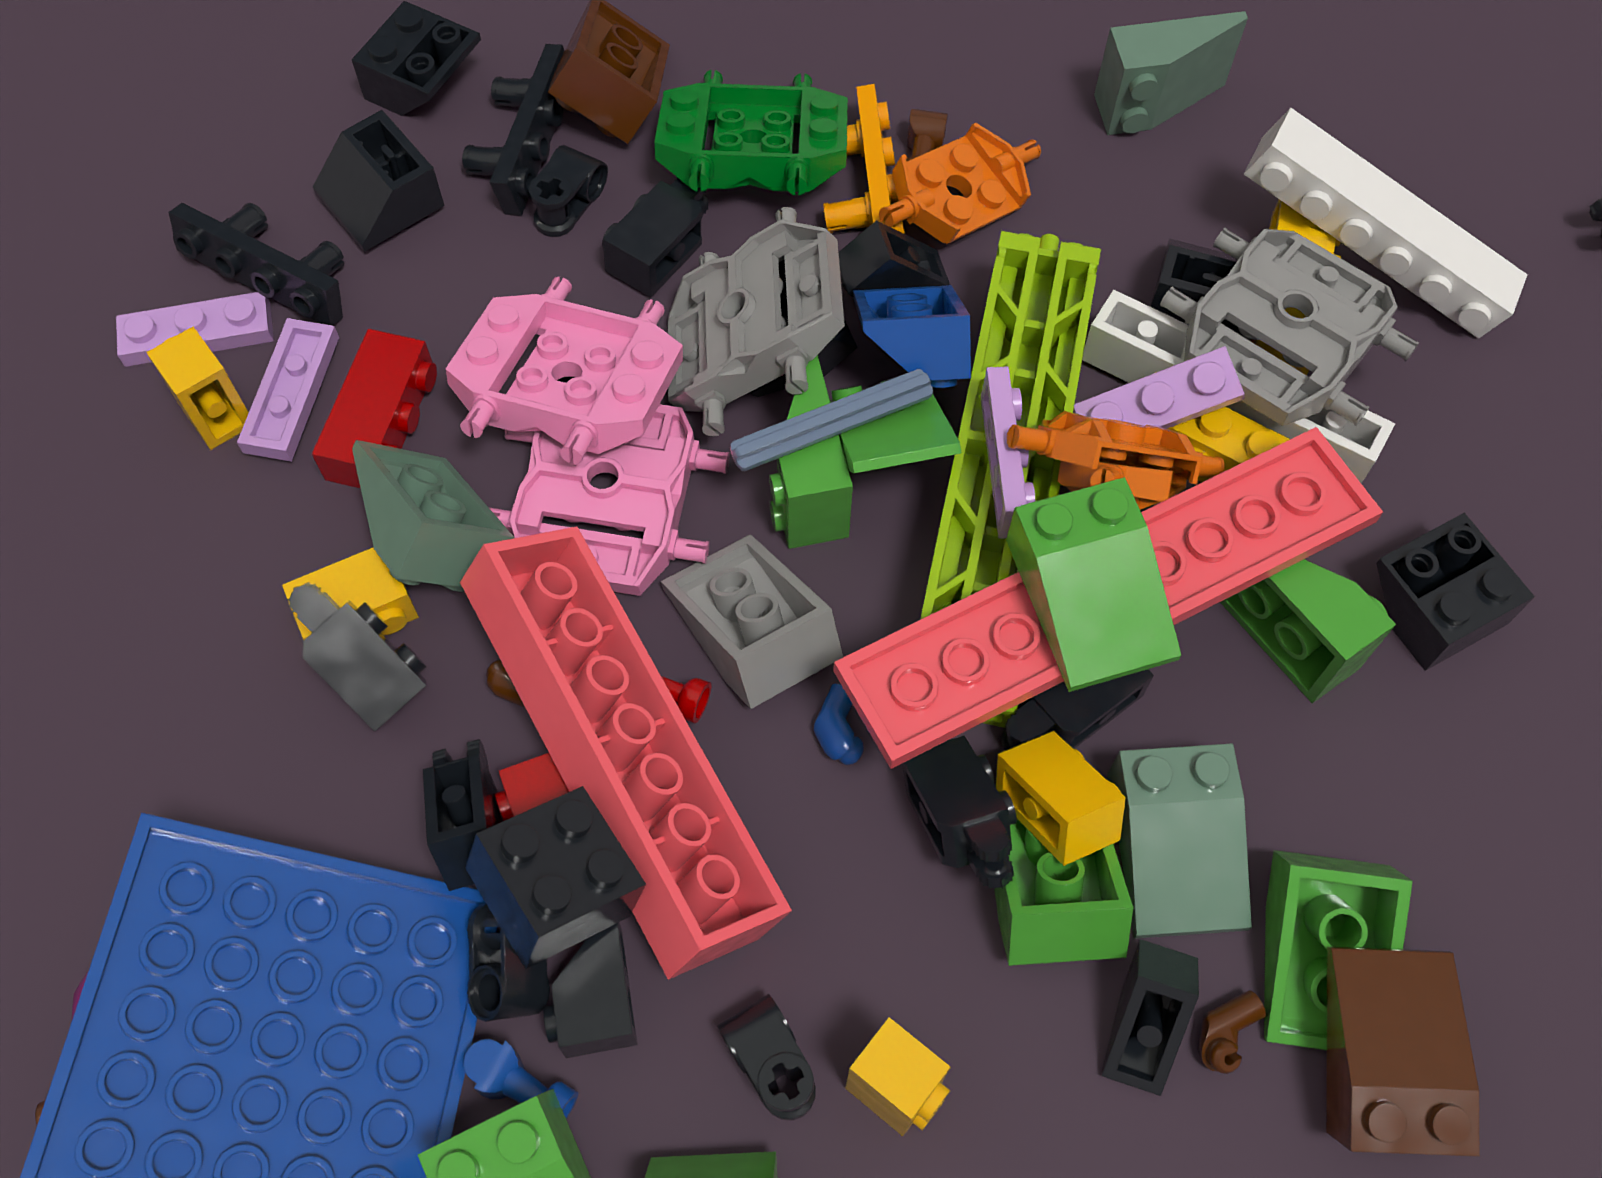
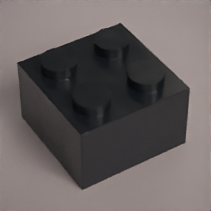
[465,786,646,970]

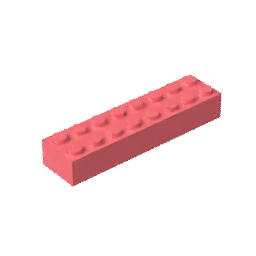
[460,526,792,980]

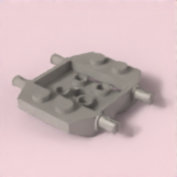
[668,207,845,436]
[1160,228,1420,426]

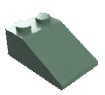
[1094,11,1248,135]
[352,440,515,592]
[1107,743,1252,939]

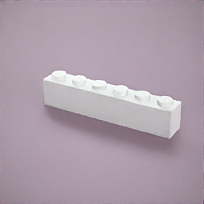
[1244,107,1527,339]
[1082,290,1395,484]

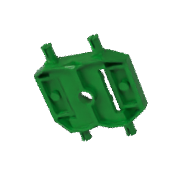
[654,70,848,195]

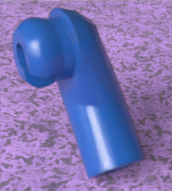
[814,684,864,765]

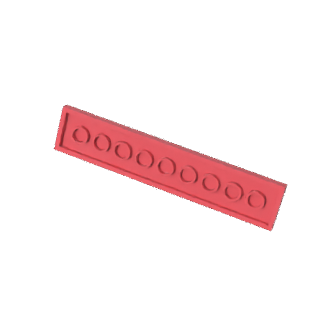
[833,427,1383,769]

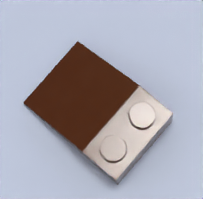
[548,0,670,144]
[1326,947,1480,1157]

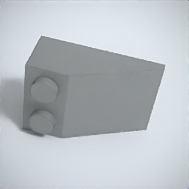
[661,534,843,709]

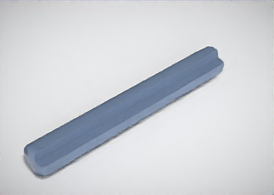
[730,369,933,471]

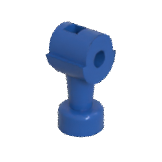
[463,1039,579,1119]

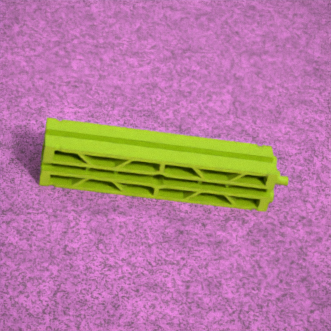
[920,231,1101,728]

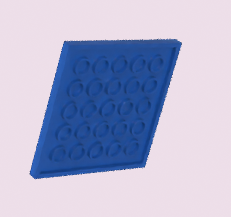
[20,813,498,1178]

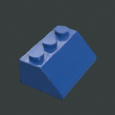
[853,285,971,388]

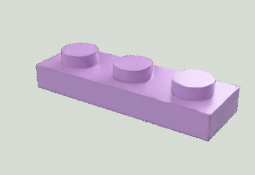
[116,292,274,367]
[237,318,339,462]
[1074,346,1245,429]
[981,367,1035,539]

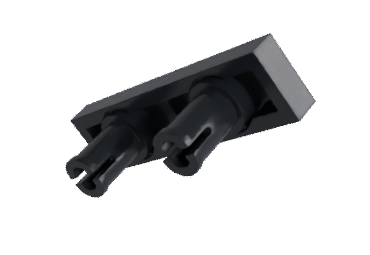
[462,44,565,216]
[168,203,344,326]

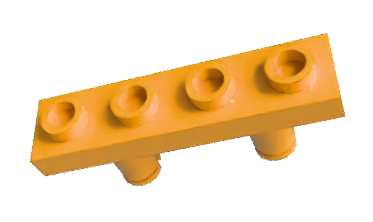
[823,84,905,234]

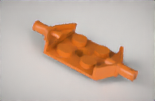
[879,123,1041,244]
[1007,411,1225,484]
[1057,456,1187,510]

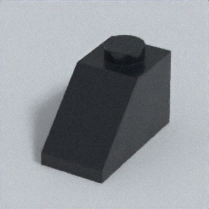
[838,220,950,297]
[544,922,638,1058]
[1102,939,1199,1096]

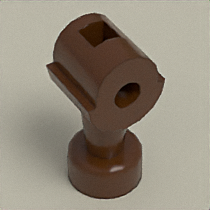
[906,109,948,162]

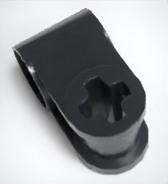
[529,145,608,237]
[467,903,550,1022]
[717,994,816,1120]

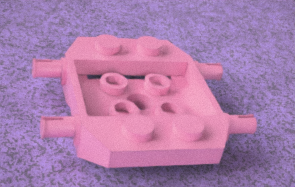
[446,277,683,464]
[490,404,730,596]

